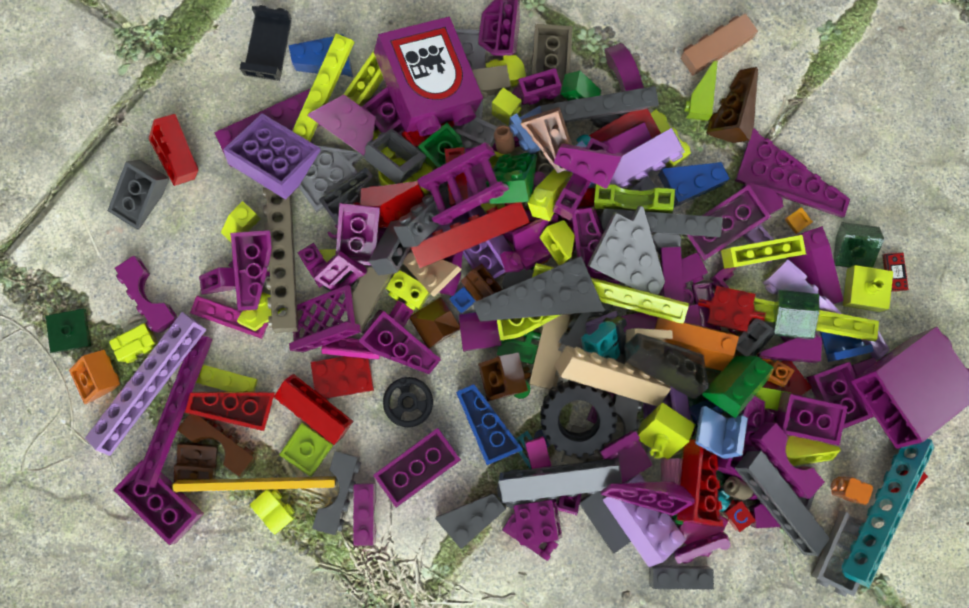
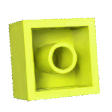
[842,265,893,312]
[637,403,695,459]

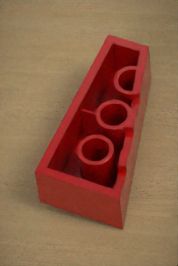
[185,392,275,431]
[677,440,724,527]

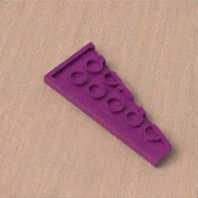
[735,128,850,218]

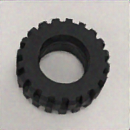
[540,379,617,457]

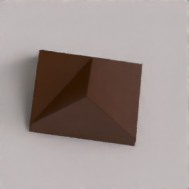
[409,297,460,349]

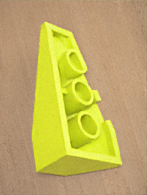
[497,315,560,341]

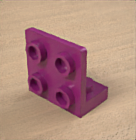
[512,218,553,271]
[598,430,653,483]
[514,498,562,545]

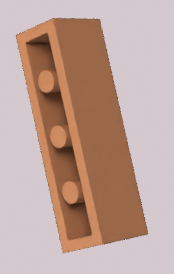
[680,13,758,76]

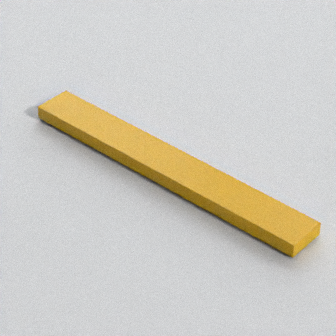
[173,476,336,492]

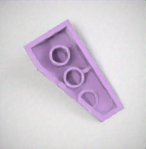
[763,260,842,314]

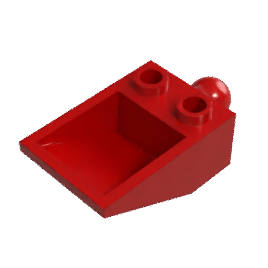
[353,181,425,228]

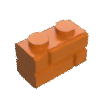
[831,476,873,505]

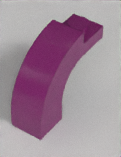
[604,43,644,92]

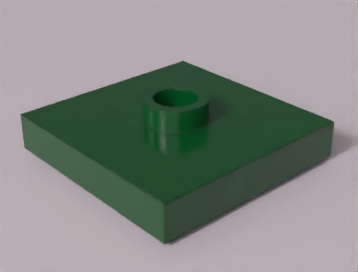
[45,308,91,354]

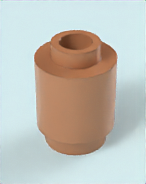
[494,125,515,154]

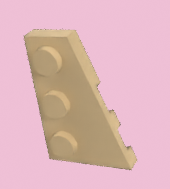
[403,251,462,297]

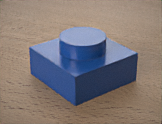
[449,287,476,314]

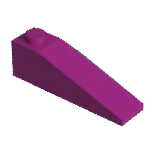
[358,309,441,374]
[717,396,765,480]
[601,481,695,516]

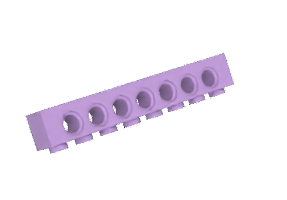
[85,312,207,456]

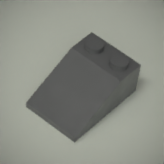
[107,159,170,230]

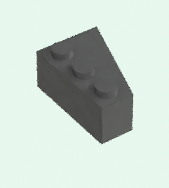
[319,167,379,226]
[435,493,506,549]

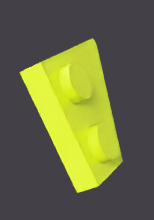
[237,292,288,331]

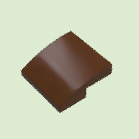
[173,442,218,484]

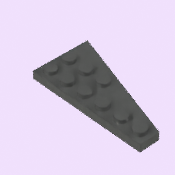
[473,257,605,321]

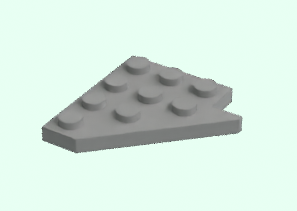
[299,145,364,212]
[587,206,665,295]

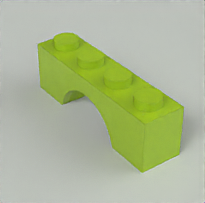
[594,184,675,214]

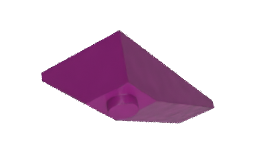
[786,226,844,304]
[230,230,272,311]

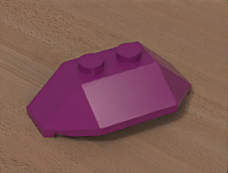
[478,0,520,55]

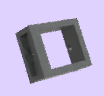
[363,128,426,184]

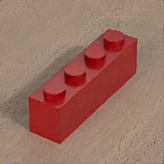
[274,374,354,445]

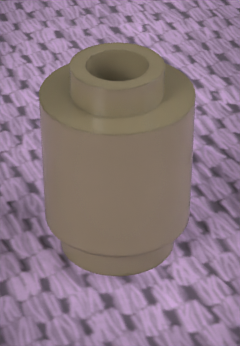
[724,476,753,500]

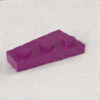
[553,144,624,189]

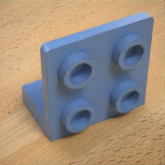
[695,406,748,459]

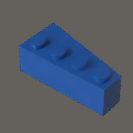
[456,384,523,465]

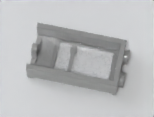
[811,511,876,597]

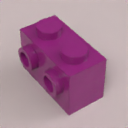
[518,68,561,105]

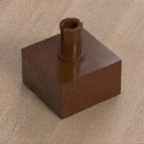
[478,353,531,402]

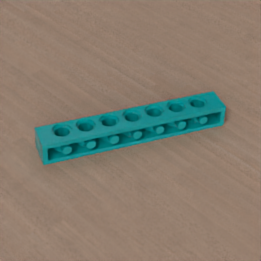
[842,439,934,588]

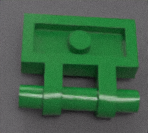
[496,330,541,365]

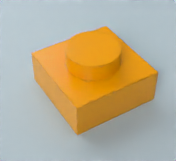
[784,207,813,234]

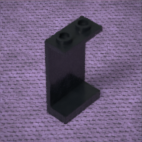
[239,5,292,81]

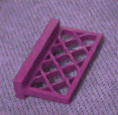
[289,285,361,353]

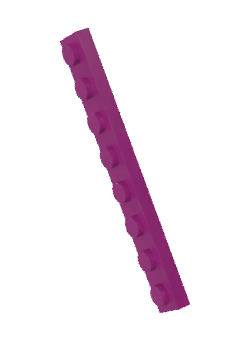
[135,336,213,488]

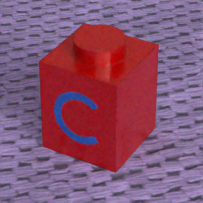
[722,499,756,532]

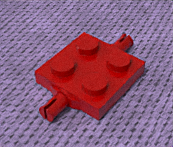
[698,286,766,333]

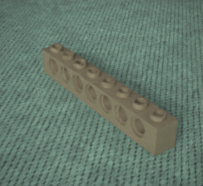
[263,187,298,333]

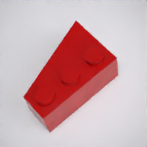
[148,114,198,186]

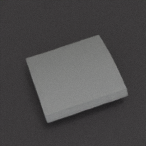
[456,118,497,149]

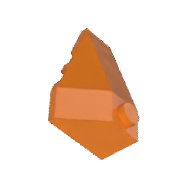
[654,317,739,371]

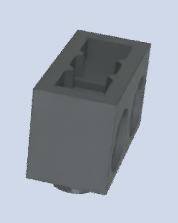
[735,319,774,356]

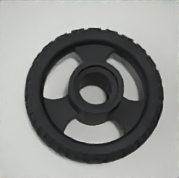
[383,377,433,427]

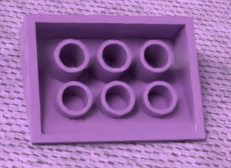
[223,114,320,200]

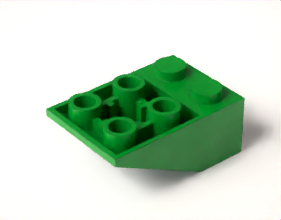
[486,153,537,204]

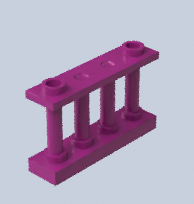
[417,142,509,225]

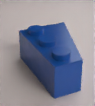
[288,34,353,77]
[658,162,730,208]

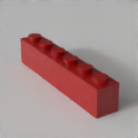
[411,202,530,268]

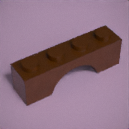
[177,414,256,478]

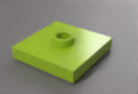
[279,422,334,477]

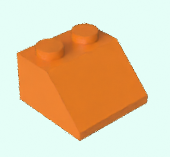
[69,350,120,405]

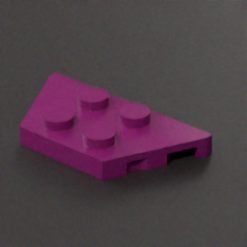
[307,95,376,156]

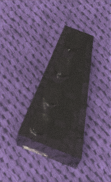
[624,333,709,399]

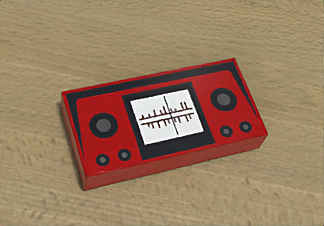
[882,252,909,292]

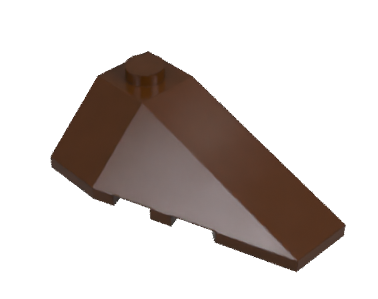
[706,67,758,143]

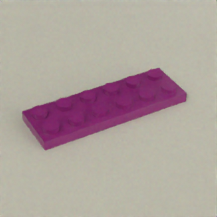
[214,88,321,167]

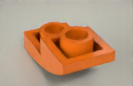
[756,353,795,387]

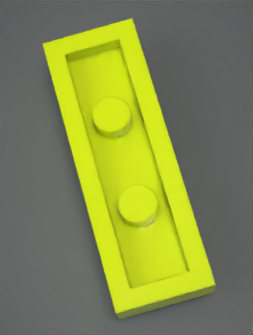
[196,365,258,392]

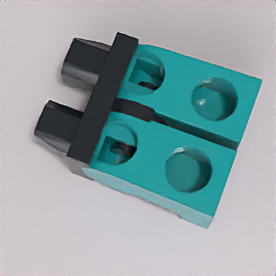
[581,316,627,360]

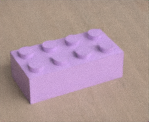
[610,128,685,189]
[603,473,686,567]

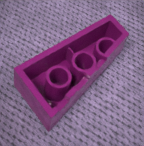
[572,206,620,284]

